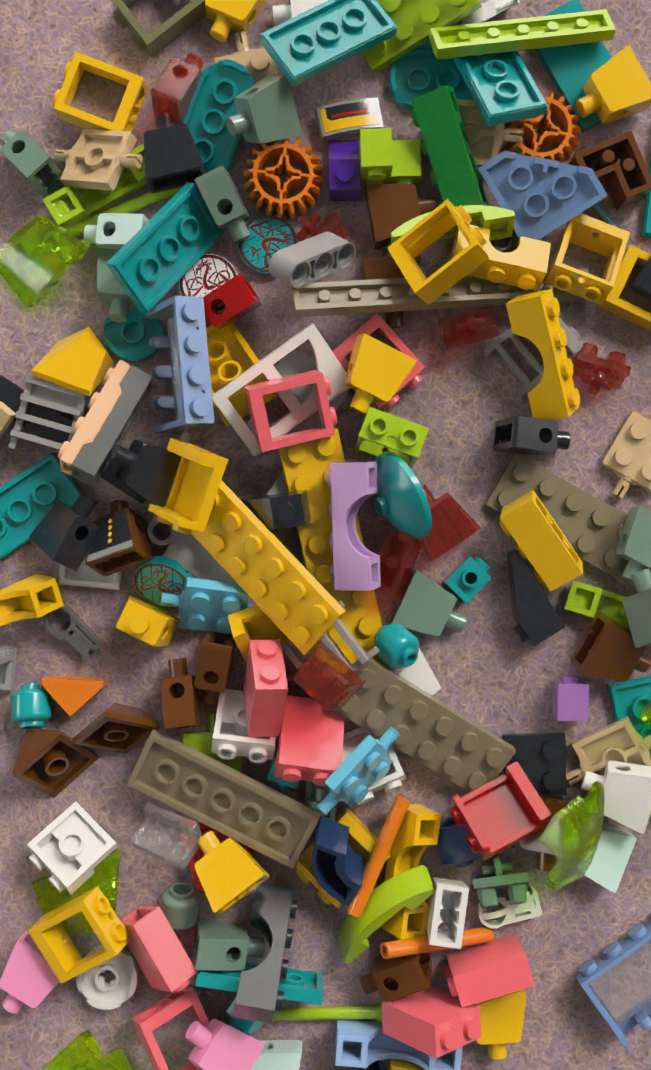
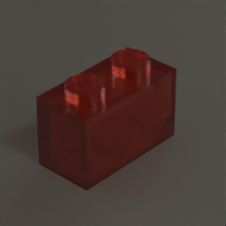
[373,528,422,600]

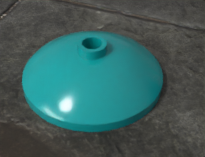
[374,451,432,539]

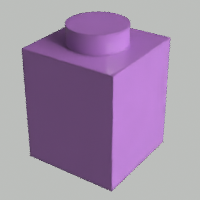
[552,675,589,721]

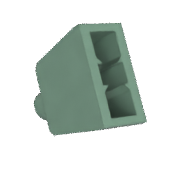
[226,74,302,143]
[0,130,66,199]
[194,165,251,244]
[97,248,139,323]
[616,506,651,583]
[623,568,651,648]
[390,570,467,637]
[192,918,265,971]

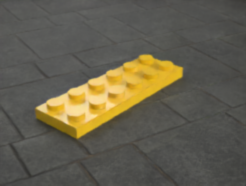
[191,480,346,655]

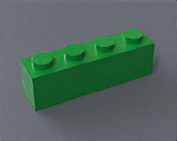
[411,85,489,206]

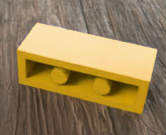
[499,490,583,591]

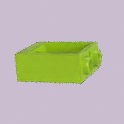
[354,407,429,469]

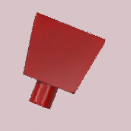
[203,273,262,329]

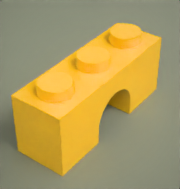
[450,224,551,291]

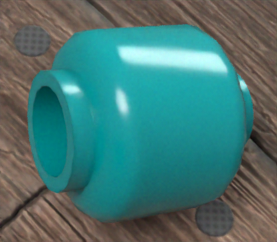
[373,623,419,670]
[10,683,52,730]

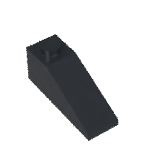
[240,490,311,530]
[507,549,565,646]

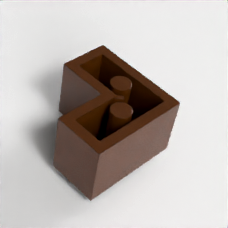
[568,130,651,210]

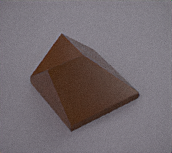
[73,703,160,754]
[12,730,99,798]

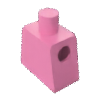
[0,930,60,1014]
[185,1019,265,1070]

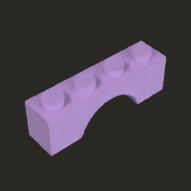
[327,462,381,591]

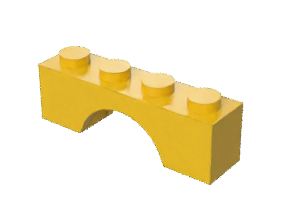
[506,289,580,420]
[0,573,64,627]
[380,804,441,940]

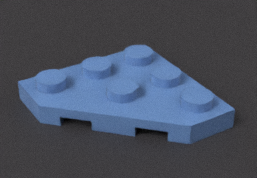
[478,151,608,240]

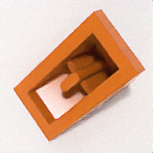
[41,675,109,716]

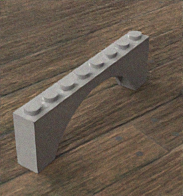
[162,349,354,584]

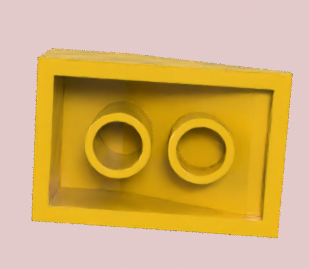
[206,322,279,427]

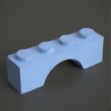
[335,1020,462,1070]

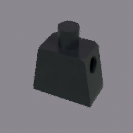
[144,113,206,193]
[493,416,571,455]
[108,439,181,507]
[29,493,99,572]

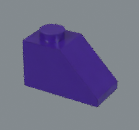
[328,140,360,201]

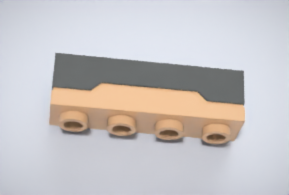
[58,360,153,488]

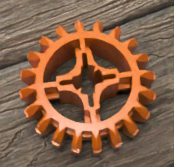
[501,89,581,164]
[243,138,324,220]

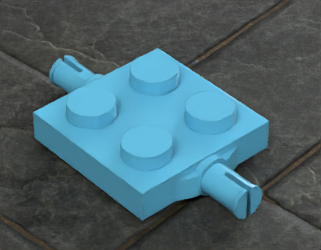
[160,577,254,634]
[317,726,400,816]

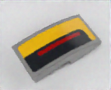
[314,98,384,140]

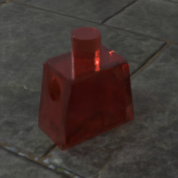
[150,53,204,125]
[420,485,481,561]
[293,641,366,710]

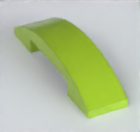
[42,143,147,227]
[391,205,515,258]
[564,580,630,629]
[338,865,435,964]

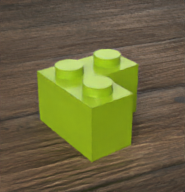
[359,128,421,187]

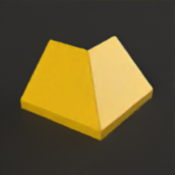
[31,327,114,396]

